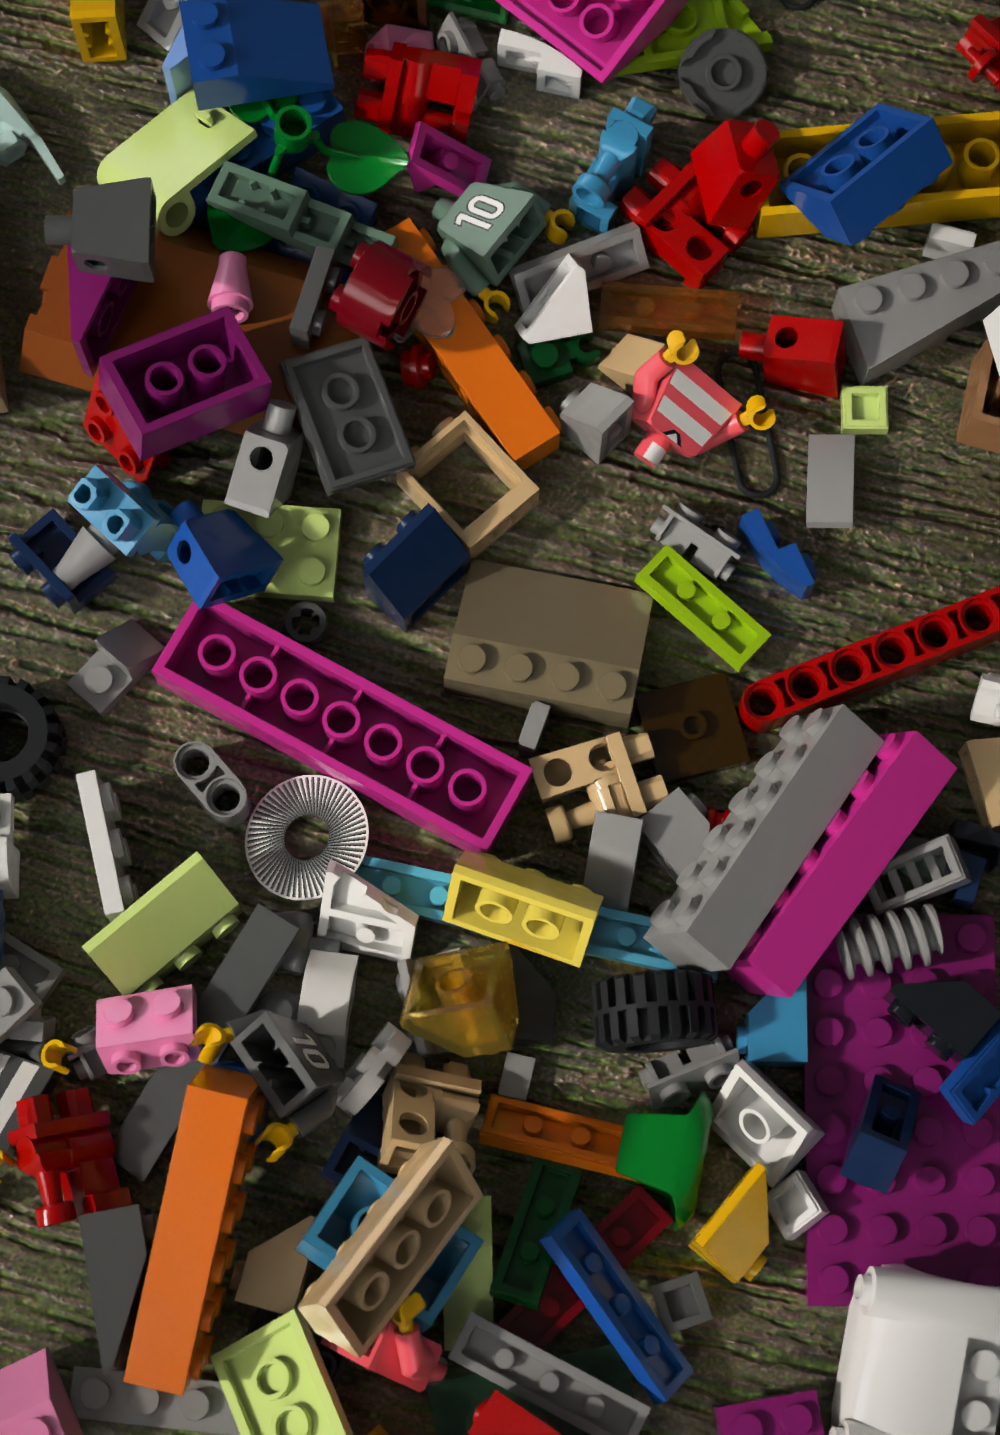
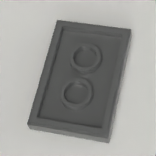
[278,337,416,496]

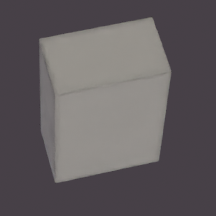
[497,1052,536,1102]

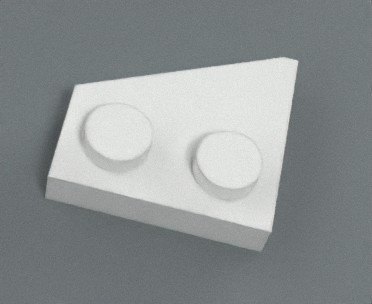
[317,860,419,961]

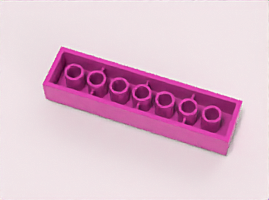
[151,600,533,854]

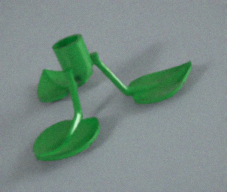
[207,95,409,252]

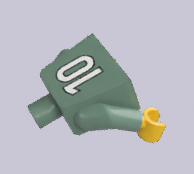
[432,181,575,324]

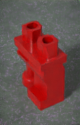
[354,41,482,145]
[619,157,754,295]
[7,1087,133,1228]

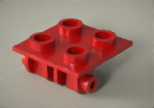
[82,370,172,485]

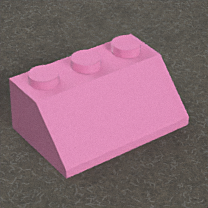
[0,1347,84,1435]

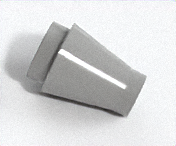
[52,524,119,590]

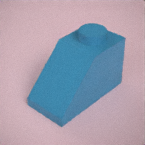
[735,978,808,1067]

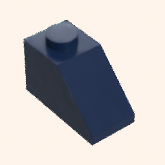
[840,1074,921,1194]

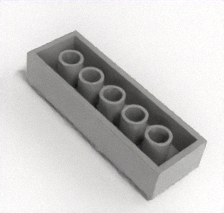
[643,704,885,973]

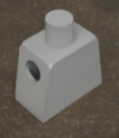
[224,399,305,518]

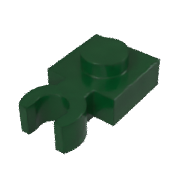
[516,332,601,389]

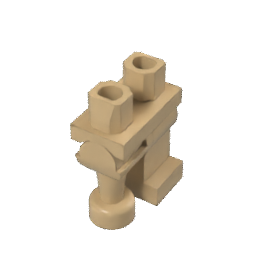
[528,731,669,845]
[377,1052,482,1175]

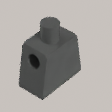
[44,177,156,282]

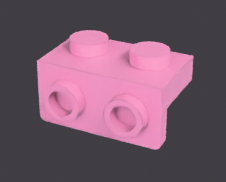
[96,984,203,1075]

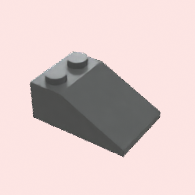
[78,1204,158,1370]

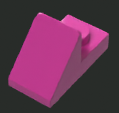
[407,121,492,197]

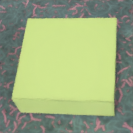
[840,386,889,435]

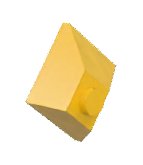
[687,1162,769,1284]

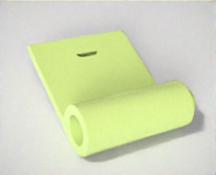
[97,88,258,236]

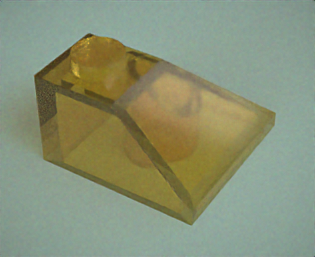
[399,941,519,1058]

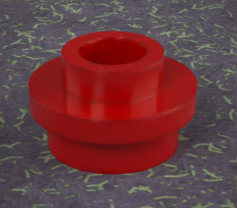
[400,344,435,390]

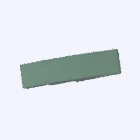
[206,160,399,272]

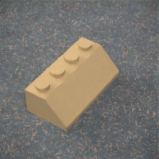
[297,1137,483,1359]

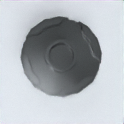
[678,28,767,119]

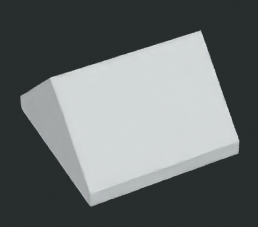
[711,1059,826,1189]

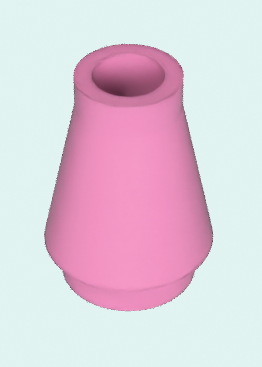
[207,251,254,323]

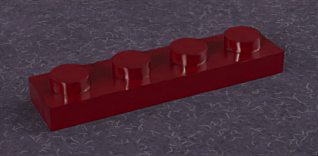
[497,1184,673,1349]

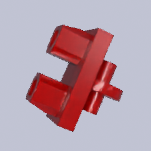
[955,13,1000,91]

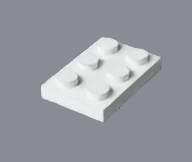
[75,770,140,922]

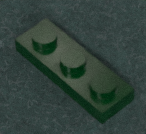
[490,1157,584,1311]

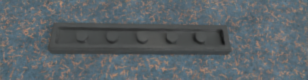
[113,903,302,1181]

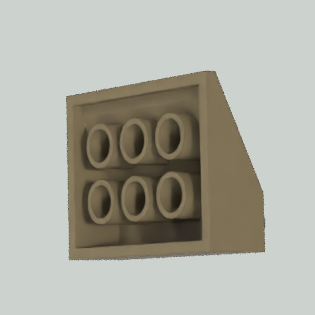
[444,558,653,728]

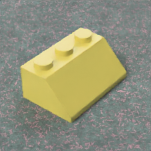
[442,849,604,968]

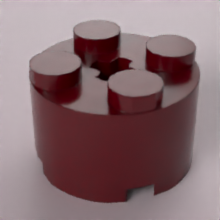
[329,240,432,351]

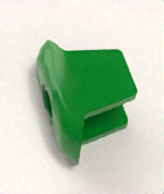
[614,1090,714,1231]

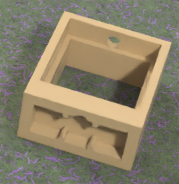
[396,410,540,562]

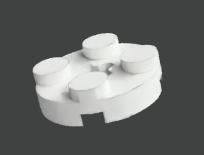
[336,1022,412,1117]

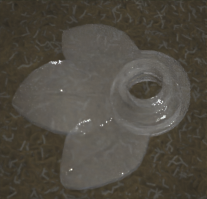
[392,267,467,343]

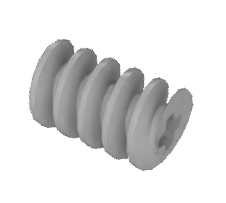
[835,903,944,980]

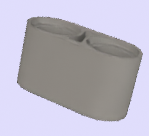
[173,741,251,827]

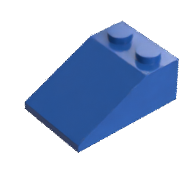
[179,0,334,111]

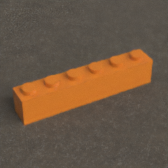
[385,218,562,471]

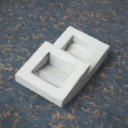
[497,28,583,99]

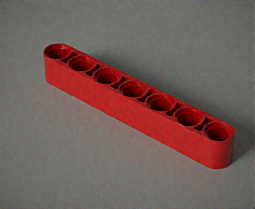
[737,586,1000,733]

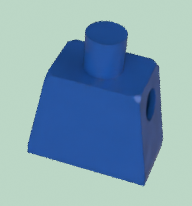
[167,500,284,609]

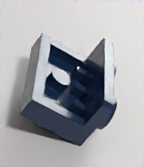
[7,508,117,615]

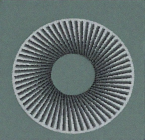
[245,775,369,901]

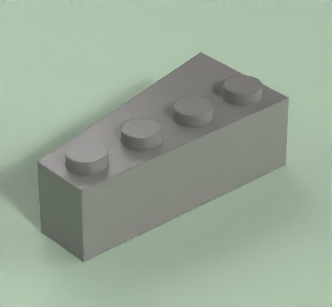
[831,240,1000,386]

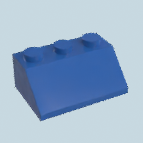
[778,103,953,246]

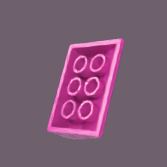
[495,0,689,85]

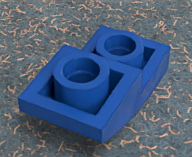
[737,508,817,600]

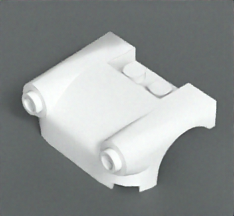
[828,1263,1000,1435]

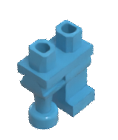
[568,96,657,234]
[68,465,179,562]

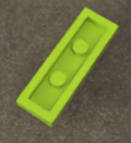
[634,544,772,673]

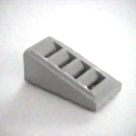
[867,834,972,917]

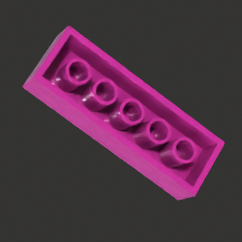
[724,730,957,998]

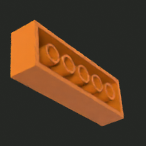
[123,1064,268,1396]

